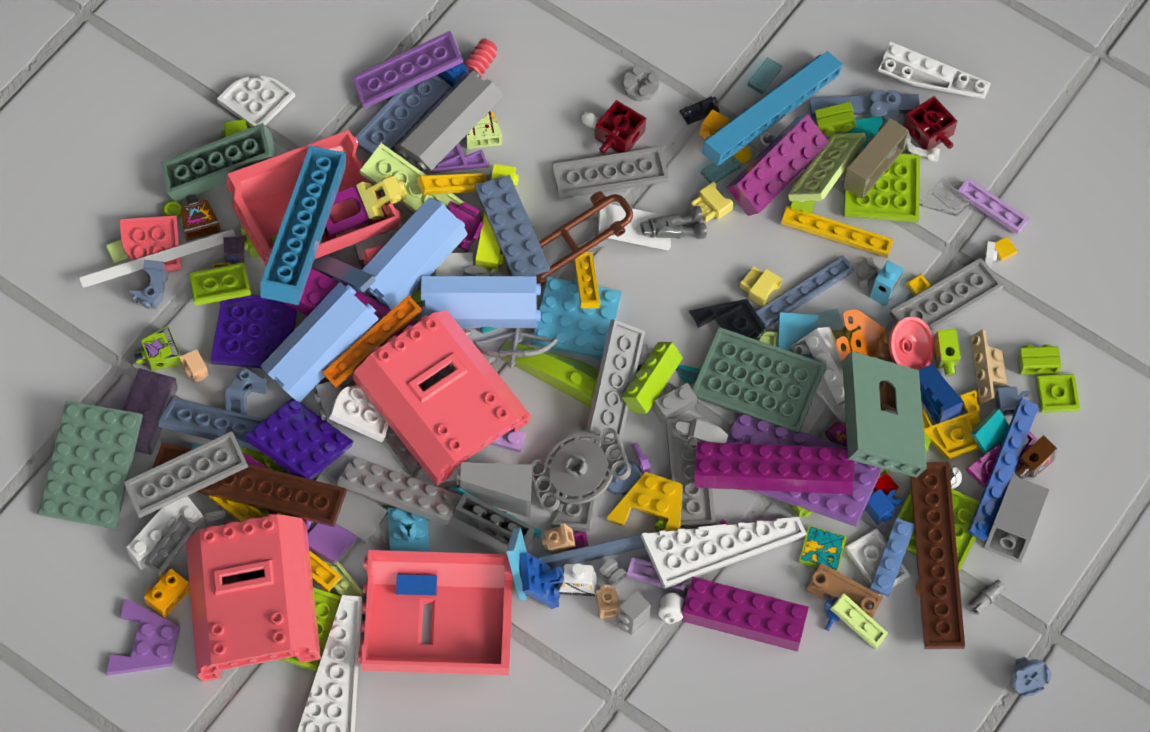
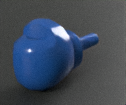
[824,596,840,631]

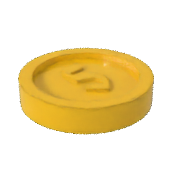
[733,147,752,164]

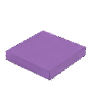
[308,523,357,565]

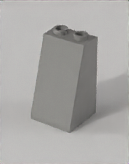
[456,462,532,517]
[984,475,1049,563]

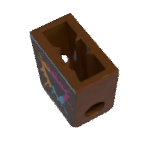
[181,195,221,241]
[1014,435,1057,479]

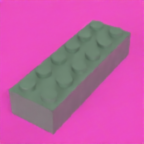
[161,123,276,202]

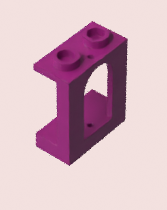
[324,186,371,240]

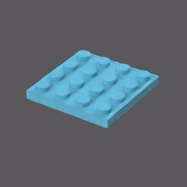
[532,277,622,359]

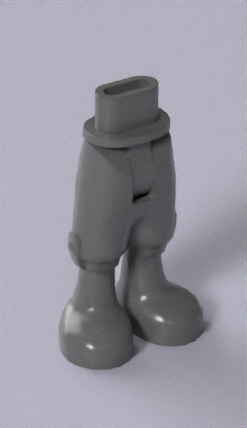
[640,206,707,239]

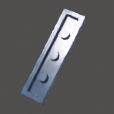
[870,518,915,597]

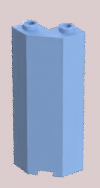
[362,197,468,309]
[421,276,541,328]
[261,282,379,402]

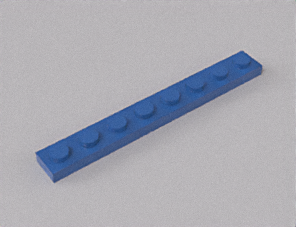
[967,397,1039,541]

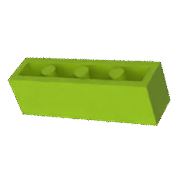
[622,342,683,414]

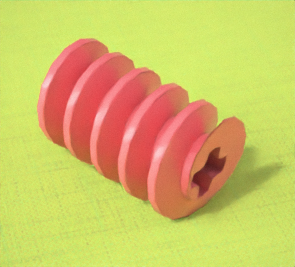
[464,39,497,79]

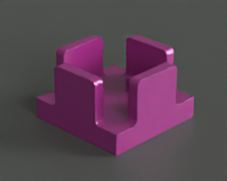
[446,201,484,252]

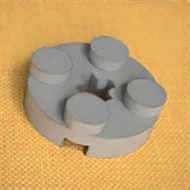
[623,65,659,101]

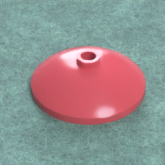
[889,317,935,370]

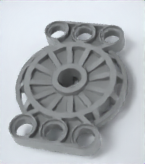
[530,427,631,512]

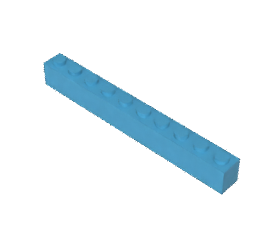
[702,51,843,167]

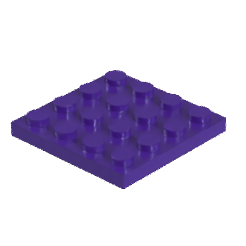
[211,295,297,369]
[245,398,354,480]

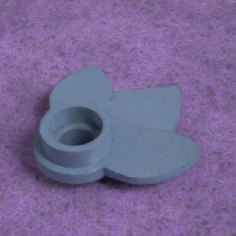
[869,90,901,122]

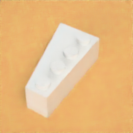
[127,496,206,570]

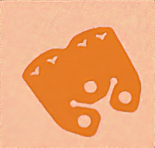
[836,309,886,361]

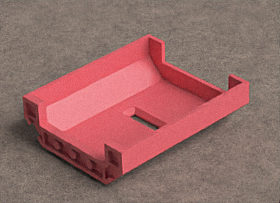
[226,130,401,267]
[353,310,531,486]
[186,514,321,682]
[358,550,513,675]

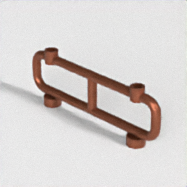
[507,191,633,287]

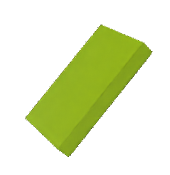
[188,262,251,306]

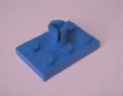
[520,552,564,609]

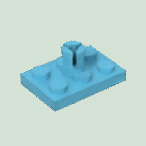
[388,508,430,552]

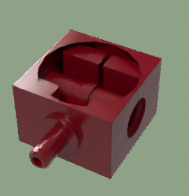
[903,96,958,150]
[595,100,646,153]

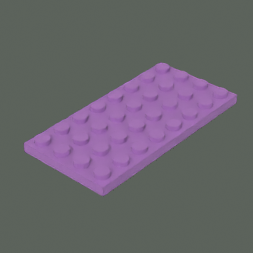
[726,414,883,527]

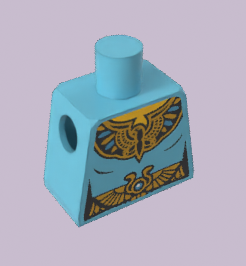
[869,261,904,306]

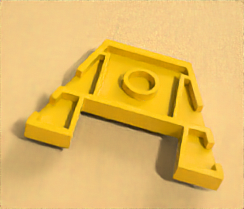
[922,390,981,460]
[607,472,683,532]

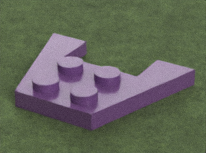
[431,143,489,173]
[106,598,180,676]

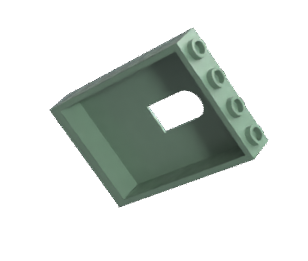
[842,351,927,478]

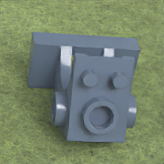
[129,260,168,309]
[225,368,267,415]

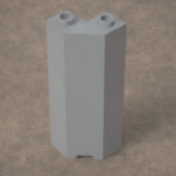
[394,70,504,172]

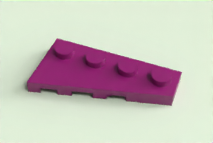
[965,431,1037,488]

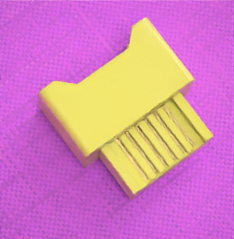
[691,181,733,223]
[740,266,783,307]

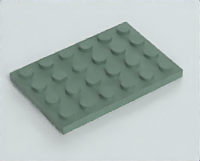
[692,327,827,433]
[38,400,143,530]

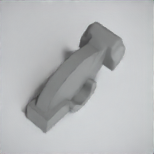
[858,257,878,289]
[462,265,496,276]

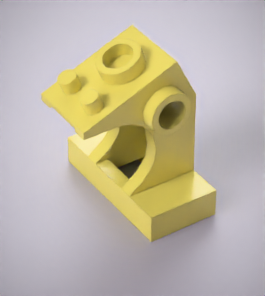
[356,175,408,220]

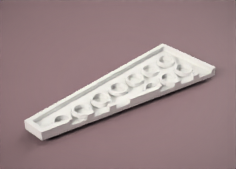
[640,517,807,589]
[297,595,362,732]

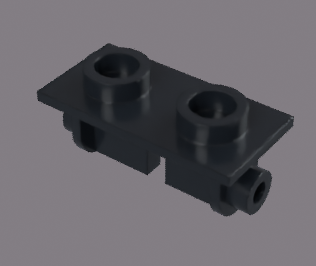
[679,96,720,125]

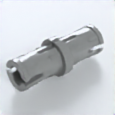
[969,579,1006,615]

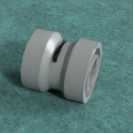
[599,558,627,586]

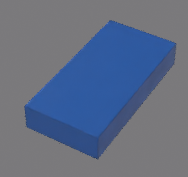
[396,574,437,596]

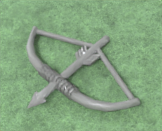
[473,328,558,369]

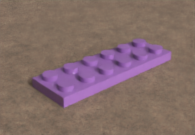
[352,31,463,108]

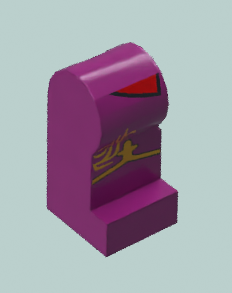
[825,421,847,447]

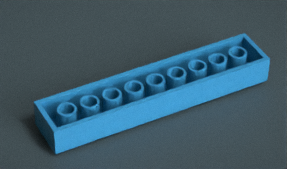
[261,146,346,305]

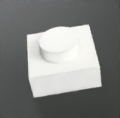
[984,241,998,268]

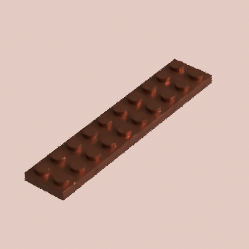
[152,442,347,527]
[910,462,965,649]

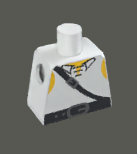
[558,564,597,596]

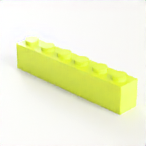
[475,164,519,272]

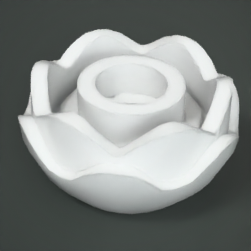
[581,112,601,129]
[950,466,962,489]

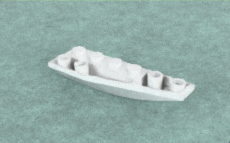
[878,41,991,99]
[790,327,846,427]

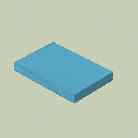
[778,312,818,360]
[506,528,528,600]

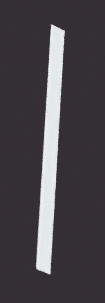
[79,229,237,288]

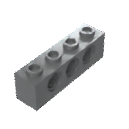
[455,493,534,550]

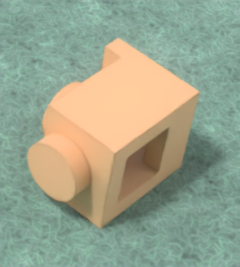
[179,349,209,382]
[542,523,576,554]
[596,585,620,619]

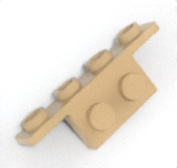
[971,329,1007,405]

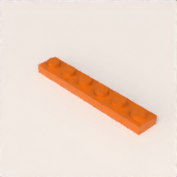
[322,295,422,388]

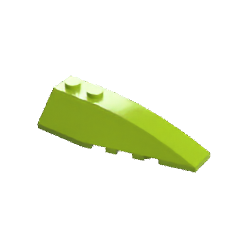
[499,340,599,407]

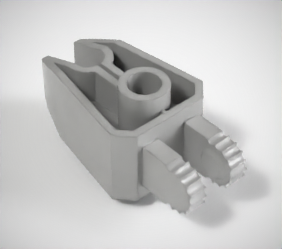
[671,419,728,449]

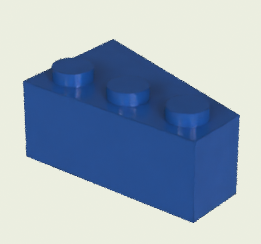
[919,364,964,424]

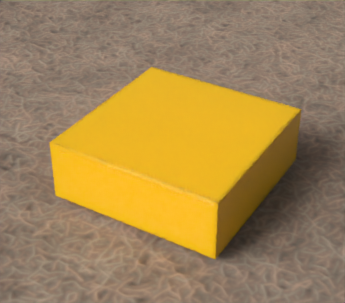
[994,236,1017,261]
[906,274,932,297]

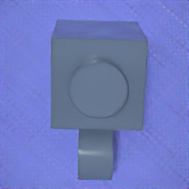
[995,385,1031,416]

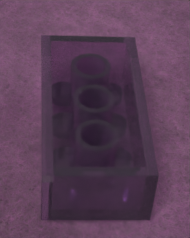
[122,368,178,455]

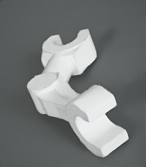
[905,131,940,162]

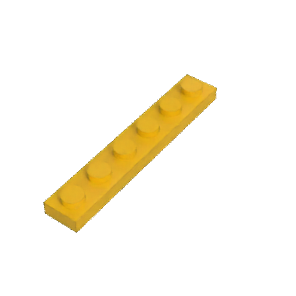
[781,205,894,258]

